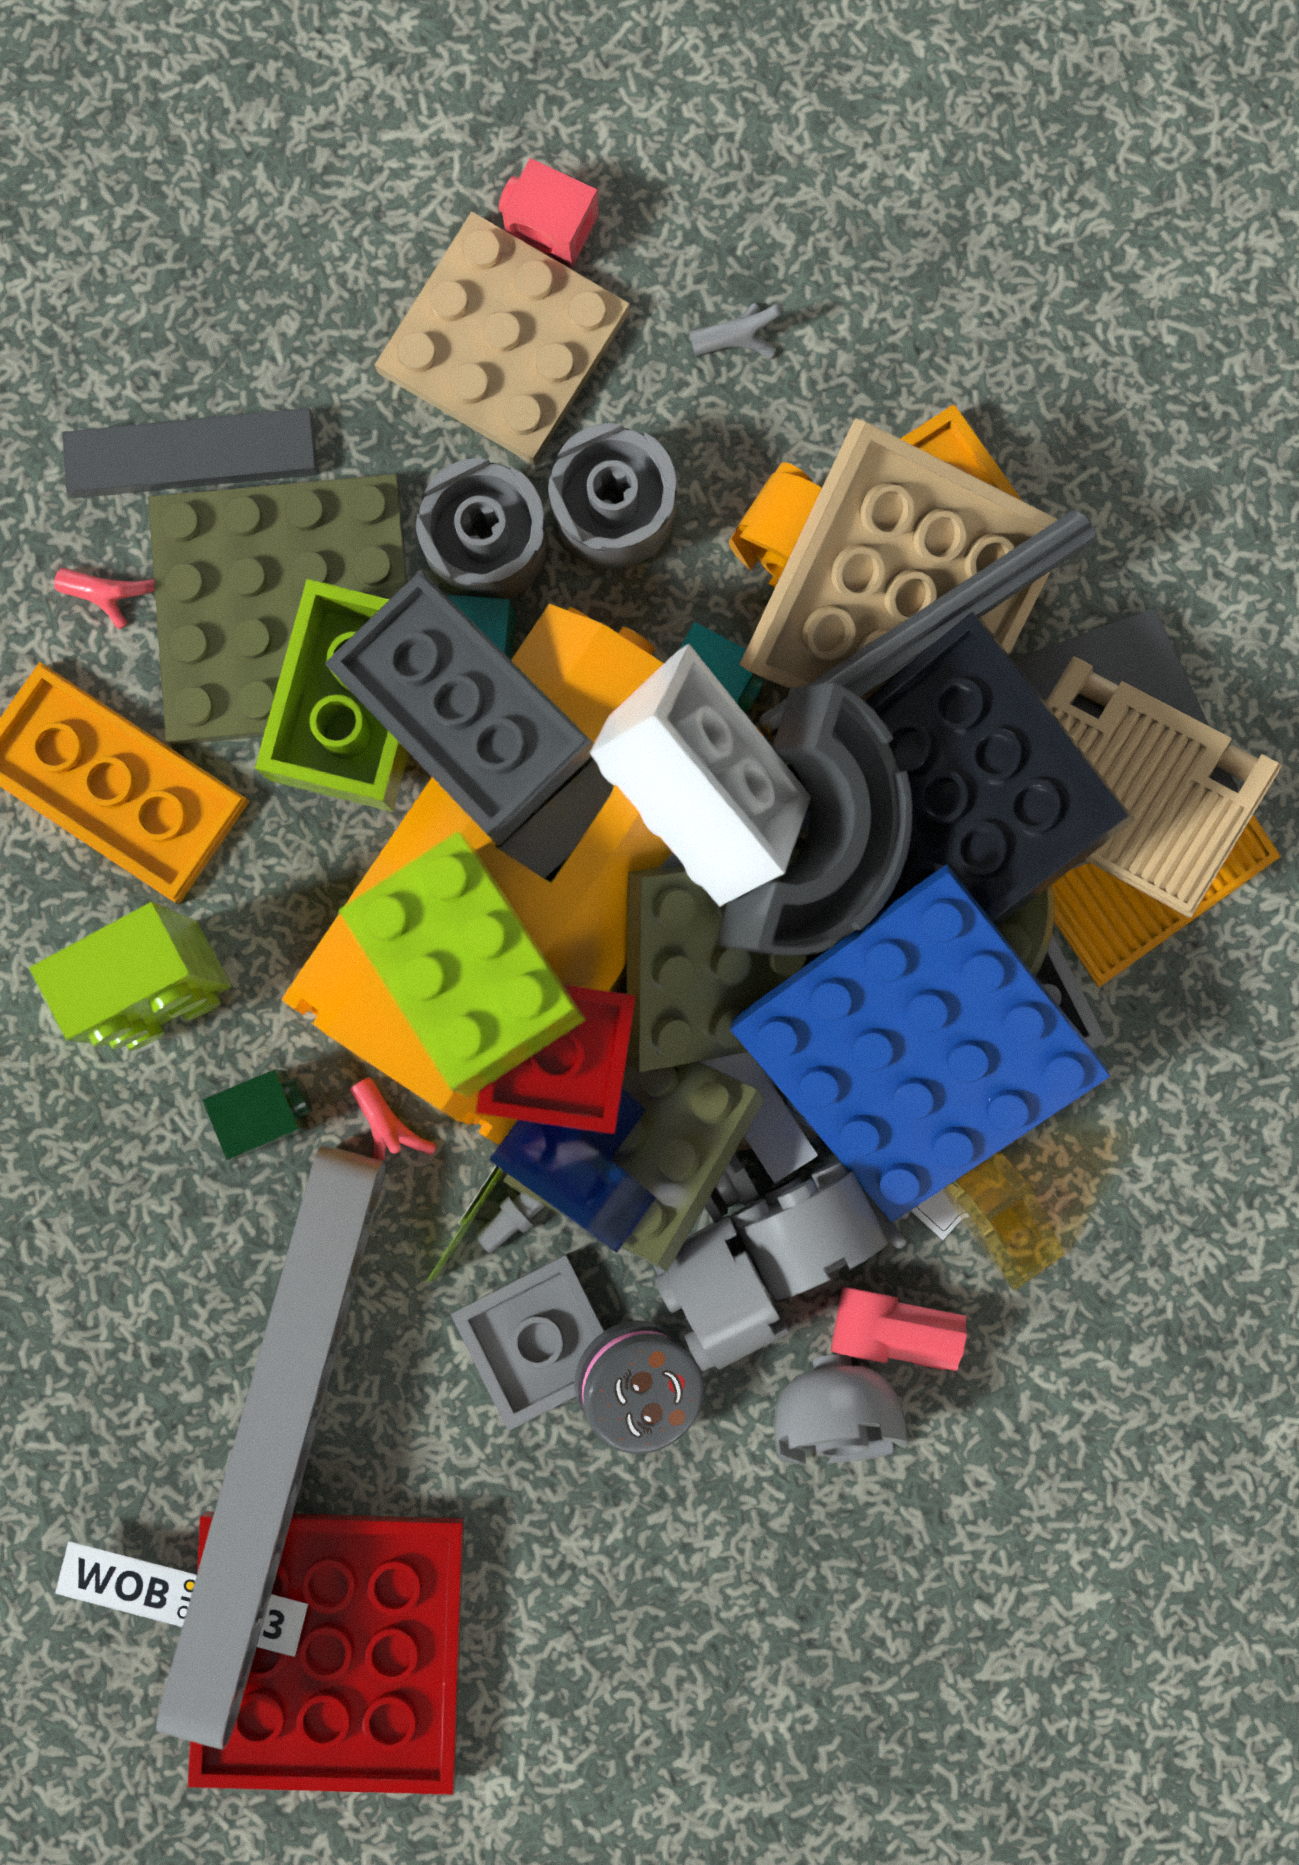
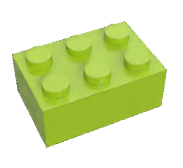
[255,579,409,812]
[338,831,586,1098]
[28,902,232,1051]

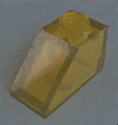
[943,1151,1065,1291]

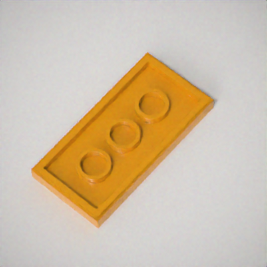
[0,661,250,905]

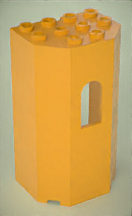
[281,604,764,1148]

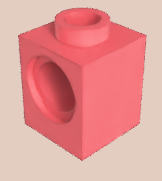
[499,158,599,269]

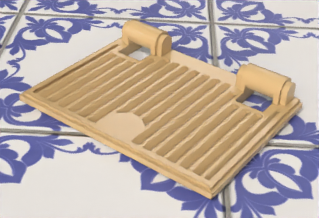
[1045,656,1282,918]

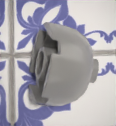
[774,1354,908,1464]

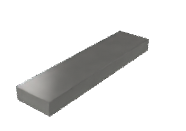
[62,408,318,499]

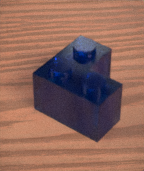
[489,1087,656,1253]

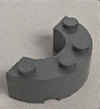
[715,682,912,955]

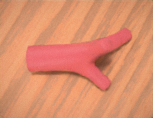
[54,567,155,629]
[350,1077,436,1160]

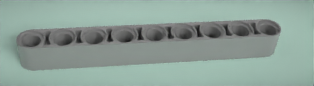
[156,1145,386,1750]

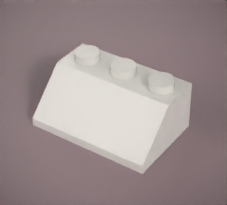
[590,644,811,906]

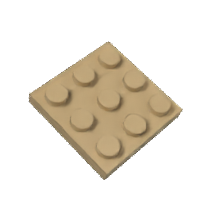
[375,212,630,465]

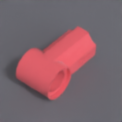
[830,1286,967,1371]

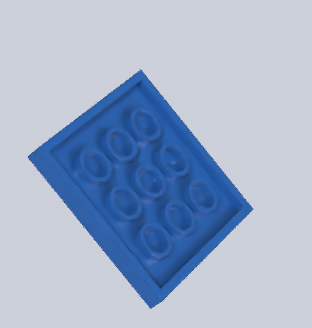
[730,864,1110,1223]

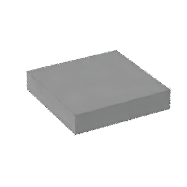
[451,1254,605,1431]

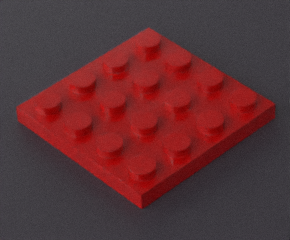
[188,1511,464,1795]

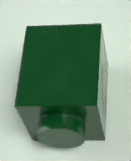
[202,1069,313,1160]

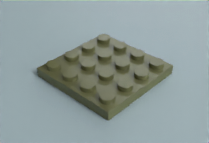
[148,474,408,745]

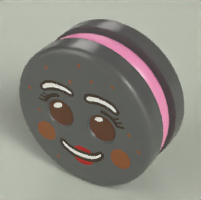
[575,1321,704,1454]

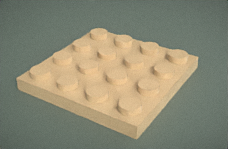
[739,418,1058,701]

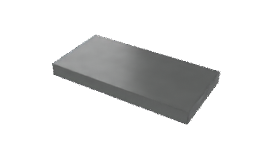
[325,570,594,846]

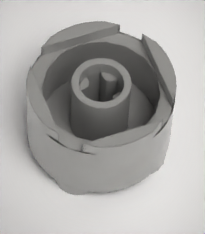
[548,423,677,569]
[416,458,548,599]
[730,1159,887,1300]
[654,1215,790,1371]

